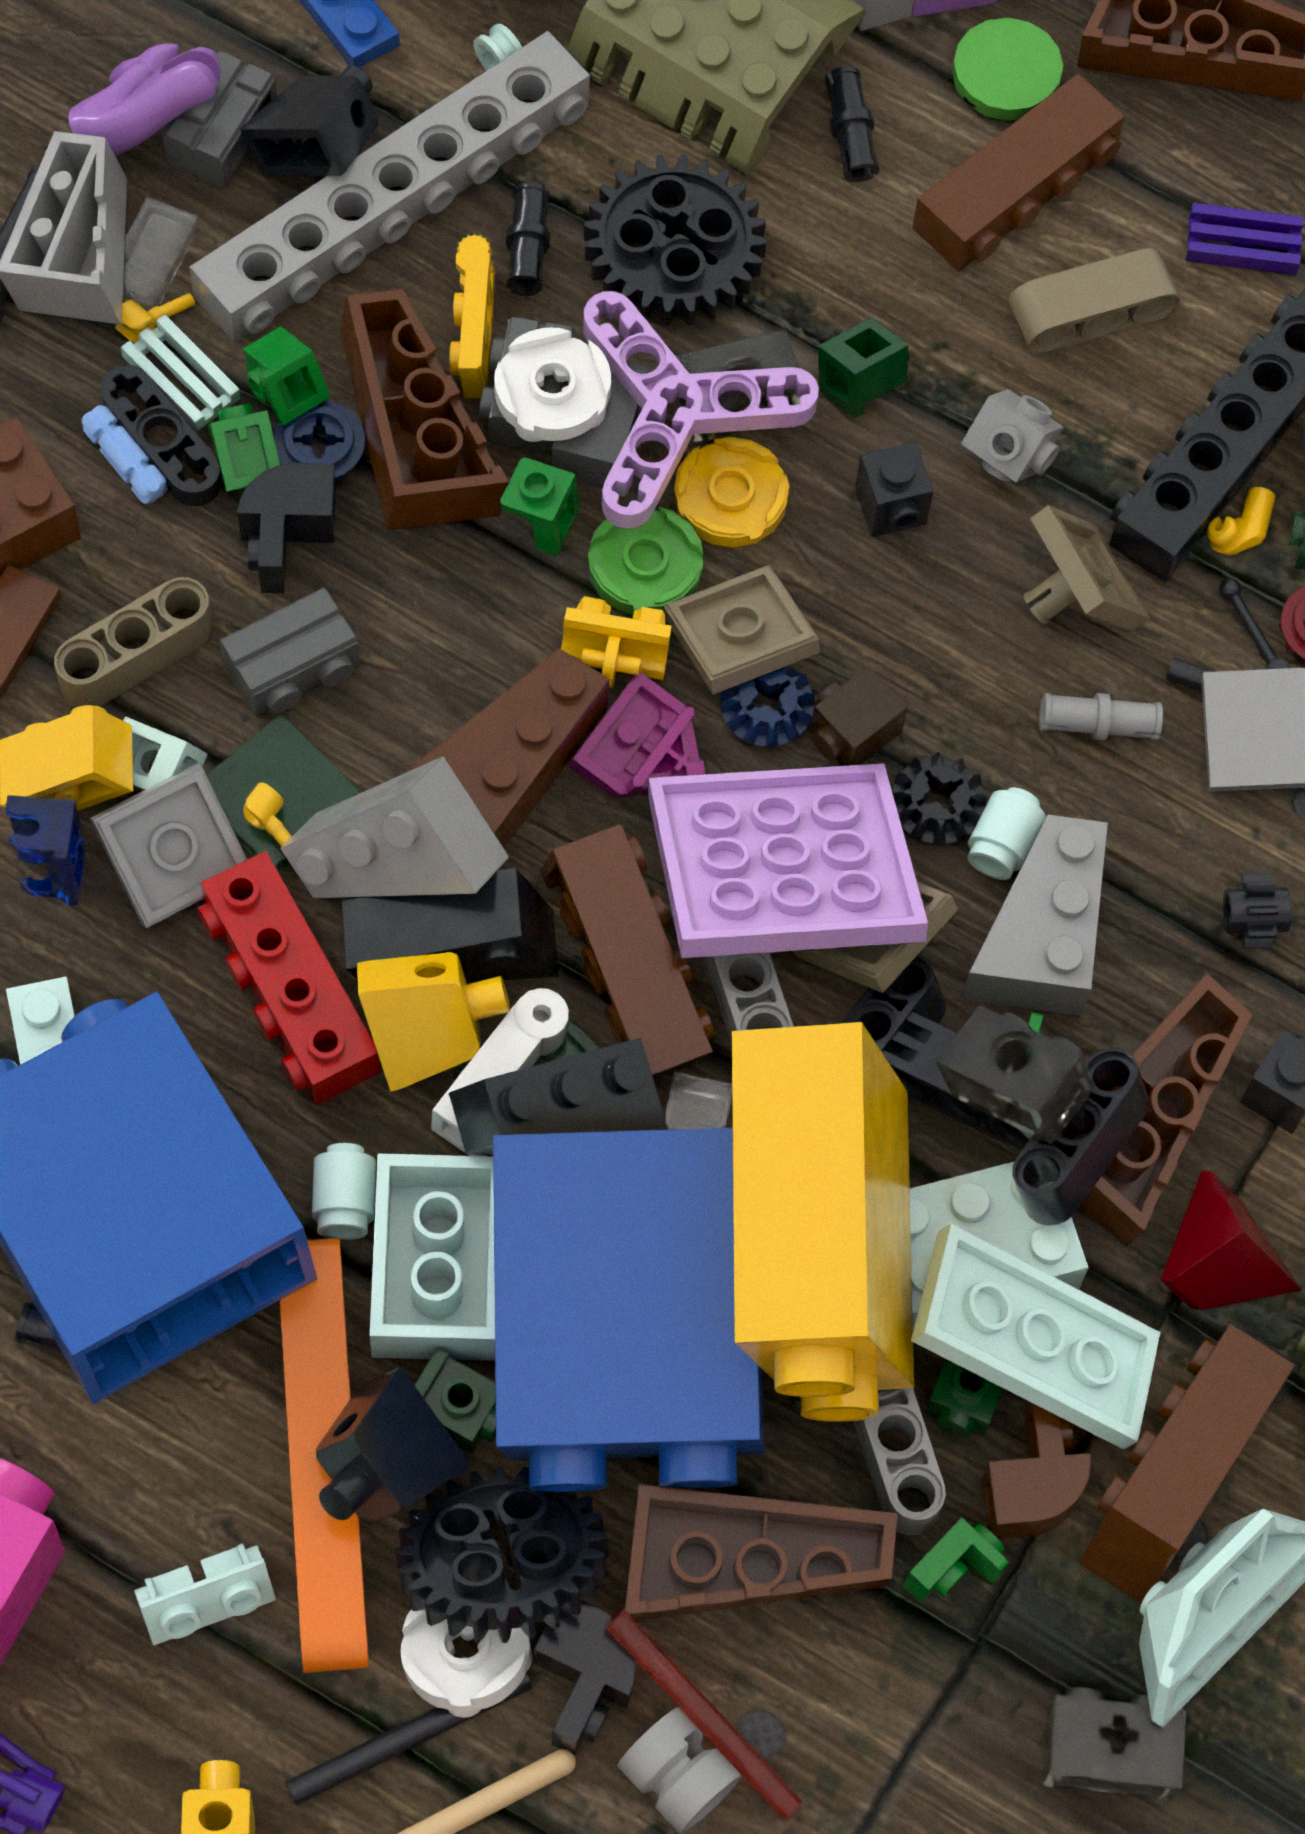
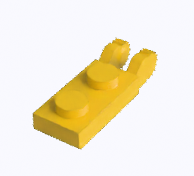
[450,234,496,398]

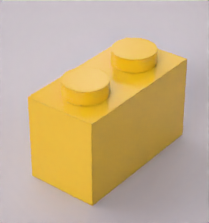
[0,705,133,824]

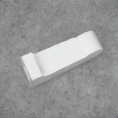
[431,988,569,1156]

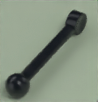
[1219,578,1291,669]

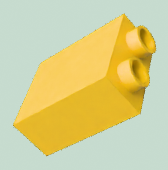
[732,1022,914,1422]

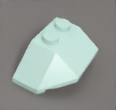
[1139,1509,1305,1728]

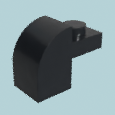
[237,463,336,593]
[534,1599,635,1756]

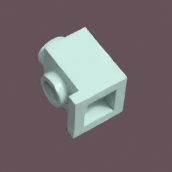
[123,716,208,791]

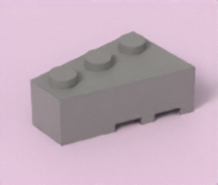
[0,131,127,325]
[280,756,509,898]
[961,814,1108,1016]

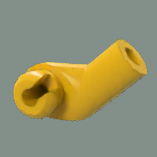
[1207,487,1276,556]

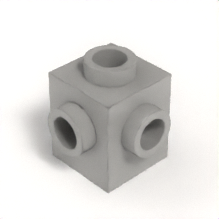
[961,389,1064,482]

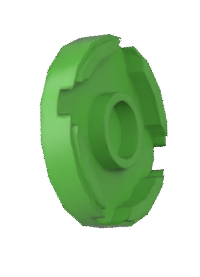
[952,17,1063,121]
[588,507,704,615]

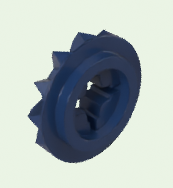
[273,400,366,482]
[720,665,815,747]

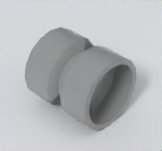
[617,1707,742,1834]

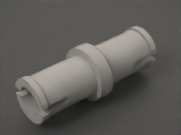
[1039,693,1163,740]

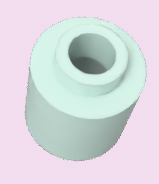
[967,787,1046,880]
[312,1143,376,1240]

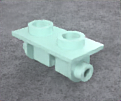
[134,1543,276,1646]

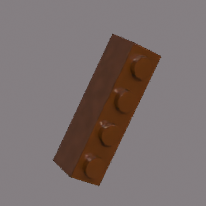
[912,73,1125,272]

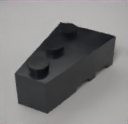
[342,867,559,983]
[448,1038,668,1156]

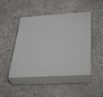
[1201,668,1305,792]
[89,764,247,928]

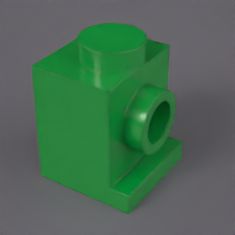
[243,326,331,425]

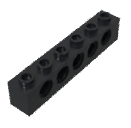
[1109,288,1305,583]

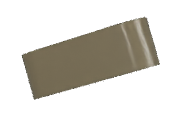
[1008,248,1181,354]
[54,577,212,708]

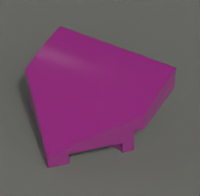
[567,671,706,799]

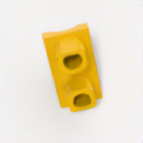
[561,596,672,688]

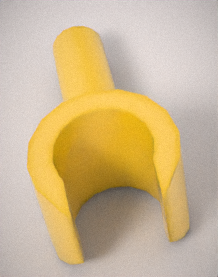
[115,293,195,343]
[243,782,292,847]

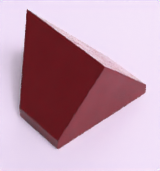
[1161,1170,1302,1310]

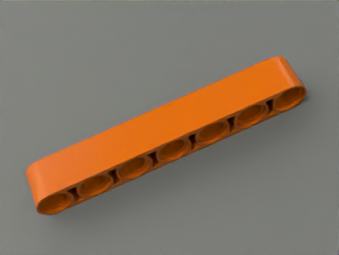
[280,1238,369,1673]

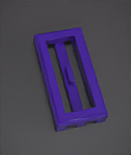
[1186,203,1304,275]

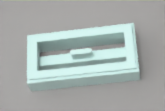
[121,314,241,432]

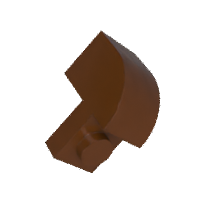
[982,1401,1091,1539]

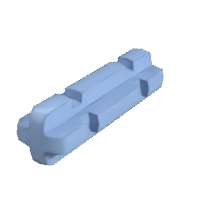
[81,405,168,504]

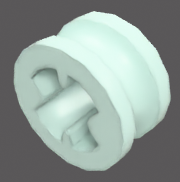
[474,23,522,71]

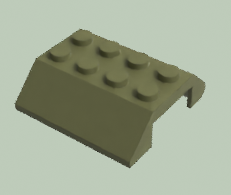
[567,0,865,175]

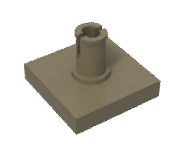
[1023,505,1150,632]

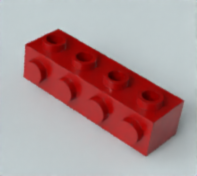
[197,851,381,1106]

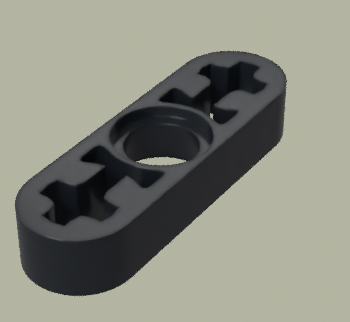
[100,365,221,506]

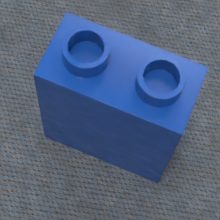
[0,992,317,1405]
[493,1128,765,1492]

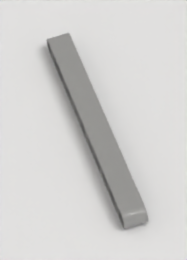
[703,953,946,1536]

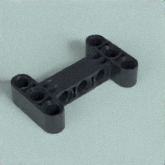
[841,955,1148,1226]

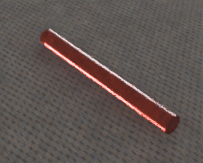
[604,1608,802,1819]

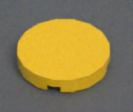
[673,436,789,548]

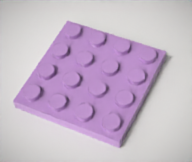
[648,763,928,958]

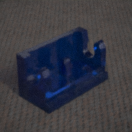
[5,795,86,905]

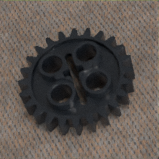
[584,155,767,326]
[395,1467,609,1643]

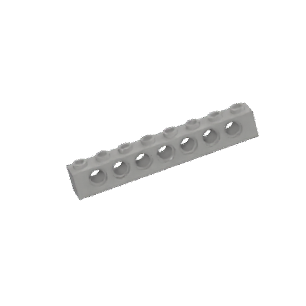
[190,31,590,343]

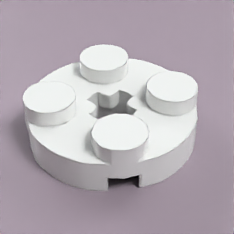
[494,327,611,442]
[400,1609,533,1718]

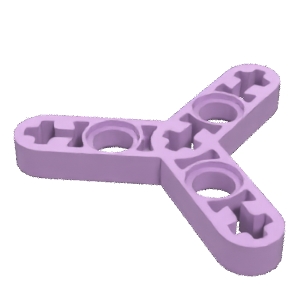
[583,291,819,529]

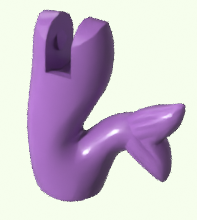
[68,43,221,156]

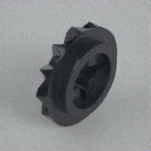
[892,752,987,844]

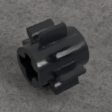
[1223,873,1291,949]

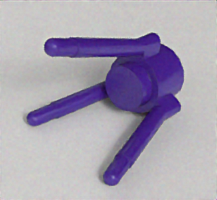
[0,1732,66,1834]

